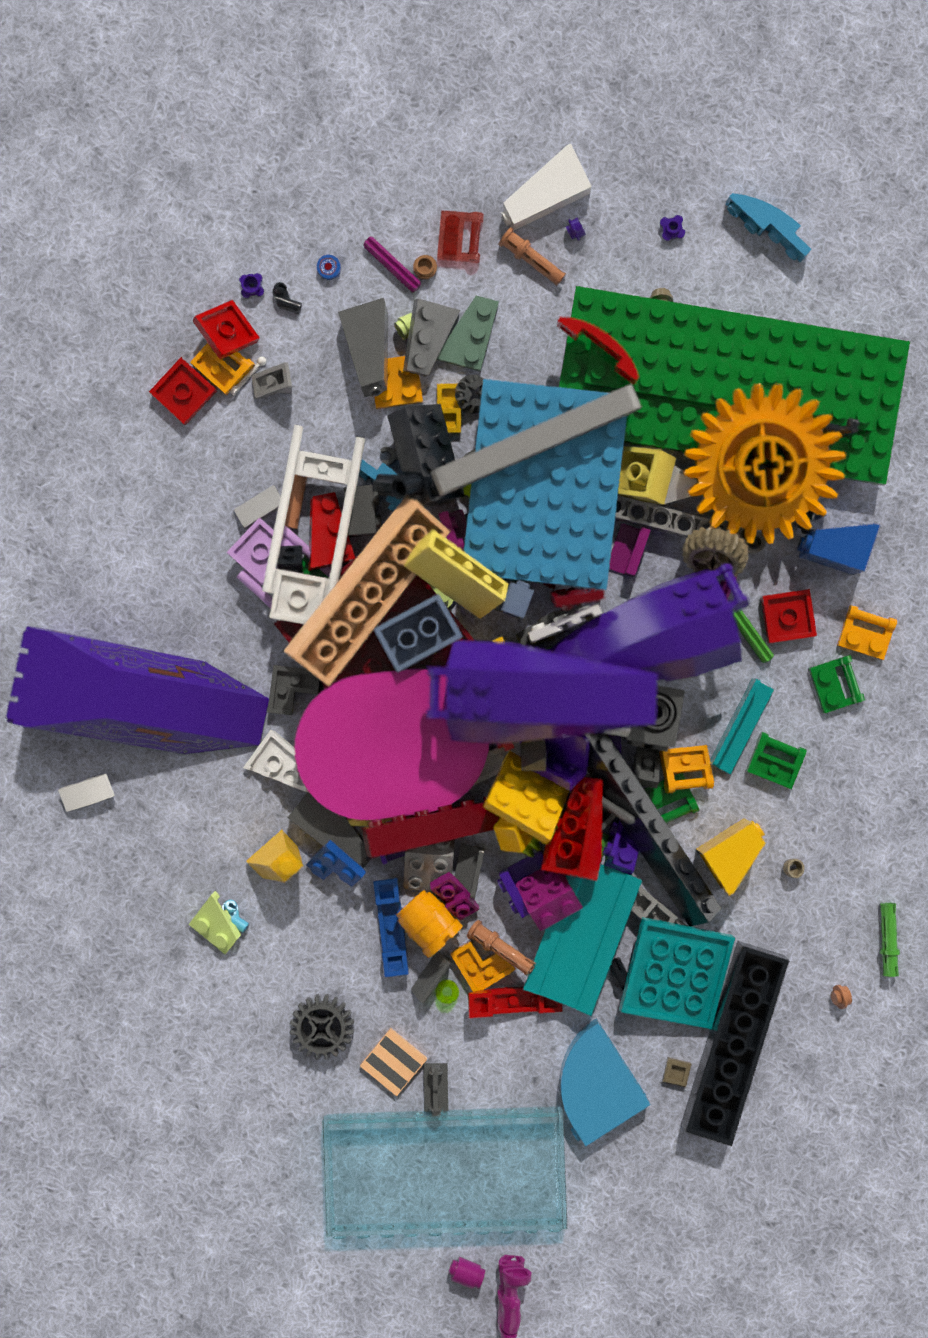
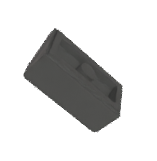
[520,739,546,771]
[411,951,451,1003]

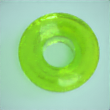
[435,979,459,1004]

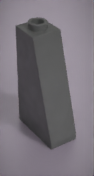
[338,298,388,397]
[287,792,371,869]

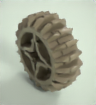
[682,526,749,577]

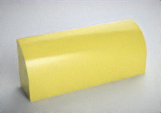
[404,530,508,619]

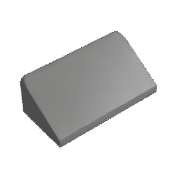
[234,485,281,530]

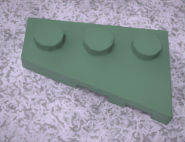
[436,295,499,372]

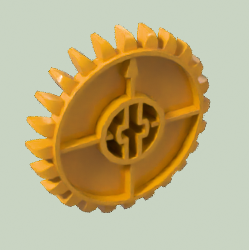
[683,384,846,544]

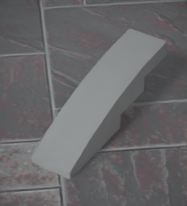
[631,886,688,926]

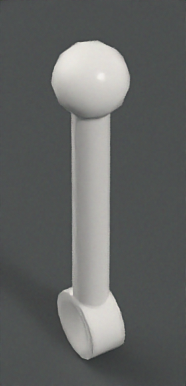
[230,357,266,396]

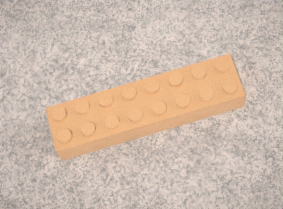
[284,498,450,686]

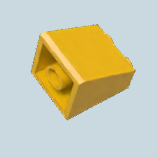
[696,818,766,896]

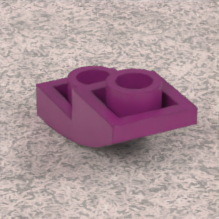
[430,872,479,921]

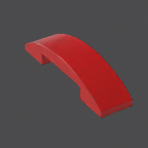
[557,317,639,385]
[468,987,563,1018]

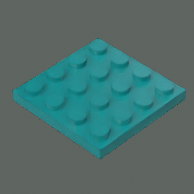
[619,917,735,1029]

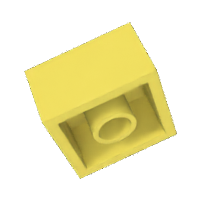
[618,446,676,505]

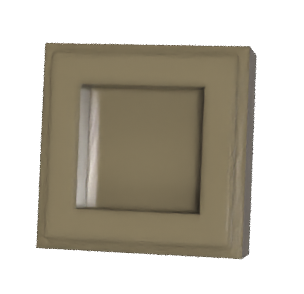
[662,1057,692,1087]

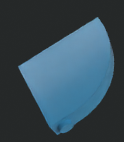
[560,1018,651,1146]

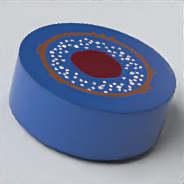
[317,254,341,280]

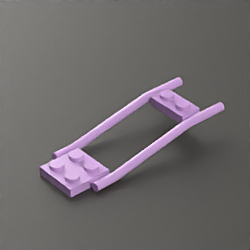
[227,517,331,609]

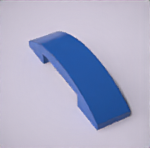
[373,878,409,977]

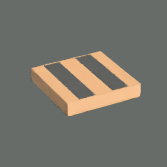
[360,1027,427,1096]

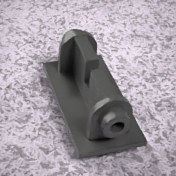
[424,1063,448,1116]

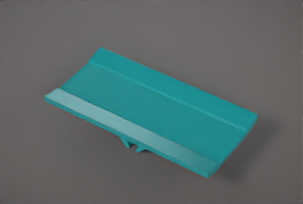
[523,863,642,1016]

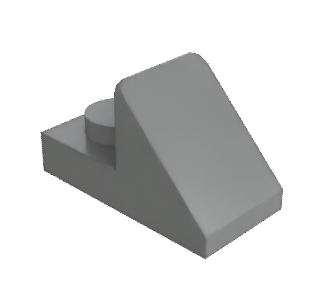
[251,362,292,399]

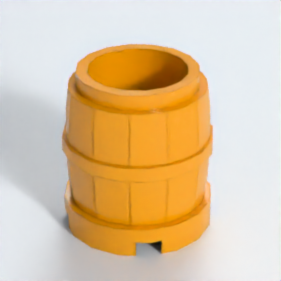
[396,890,463,958]

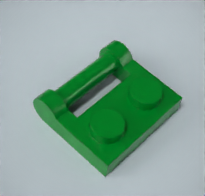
[808,655,865,713]
[746,731,807,789]
[643,773,700,823]

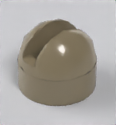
[783,859,805,878]

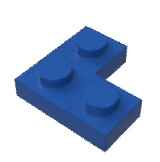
[306,840,366,887]

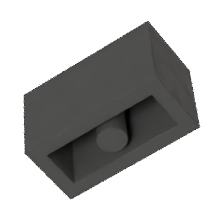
[344,485,382,537]

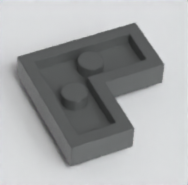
[267,665,320,715]

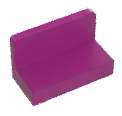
[609,524,651,577]

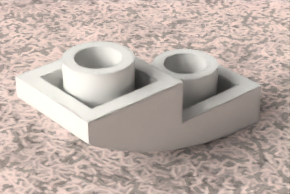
[58,774,115,812]

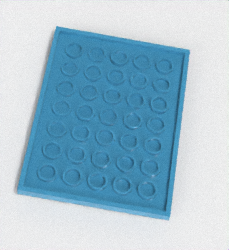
[464,379,627,590]

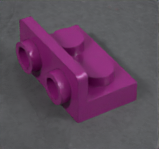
[438,509,467,552]

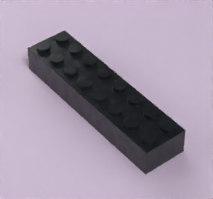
[681,941,789,1146]

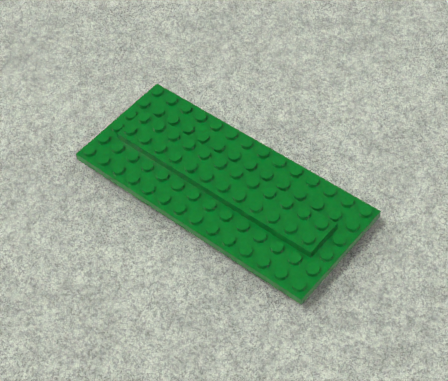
[559,286,910,486]

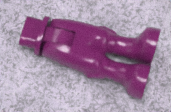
[497,1255,532,1338]

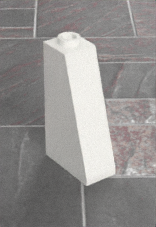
[501,144,592,231]

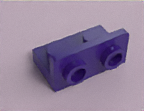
[603,819,639,875]

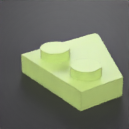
[188,891,241,954]

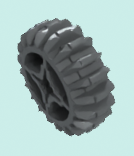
[290,994,354,1060]

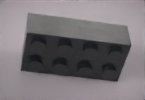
[387,404,465,507]

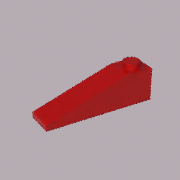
[541,777,602,881]

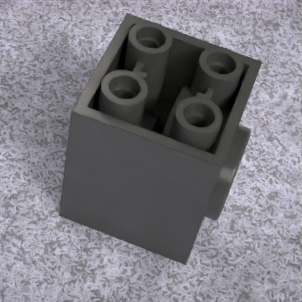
[622,685,685,752]

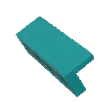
[710,678,774,774]

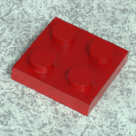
[192,300,260,360]
[149,357,217,426]
[761,589,817,643]

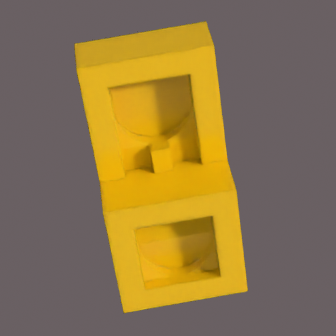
[437,383,461,433]

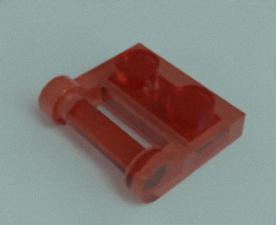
[437,210,484,263]

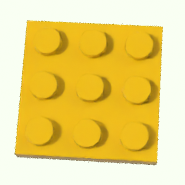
[483,751,569,844]

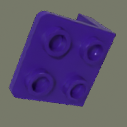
[534,734,589,791]
[497,851,544,918]

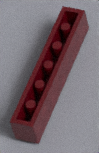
[362,795,501,858]

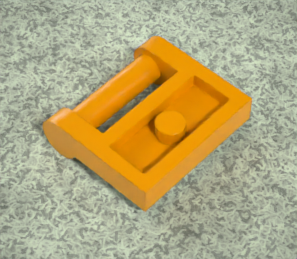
[190,343,255,396]
[837,605,897,660]
[659,745,714,793]

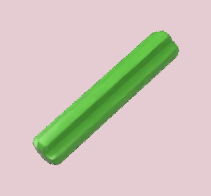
[733,610,774,663]

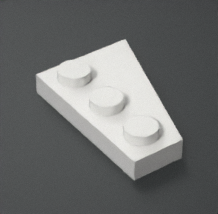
[527,604,602,644]
[243,730,309,793]

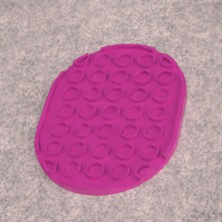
[294,668,489,820]

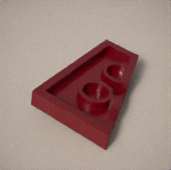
[549,587,605,610]

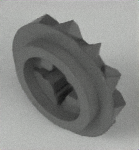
[455,375,485,413]

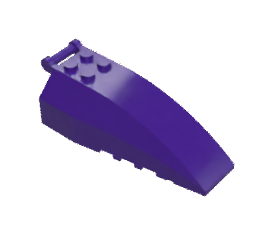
[548,564,750,682]
[426,640,658,744]

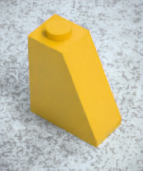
[246,830,303,882]

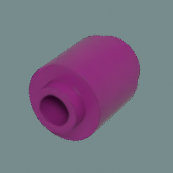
[448,1256,485,1289]

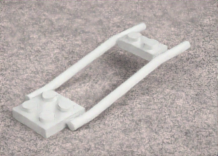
[262,425,365,624]

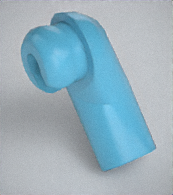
[222,899,249,933]

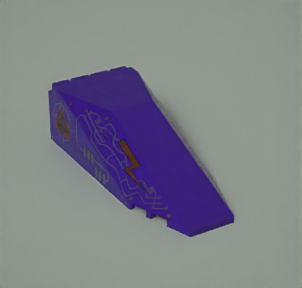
[5,626,269,754]

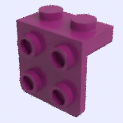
[516,869,583,932]

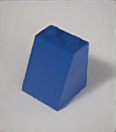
[797,523,880,575]

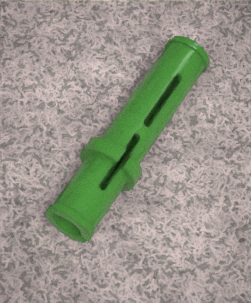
[880,902,900,977]

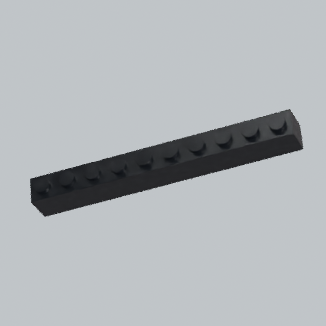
[582,731,722,927]

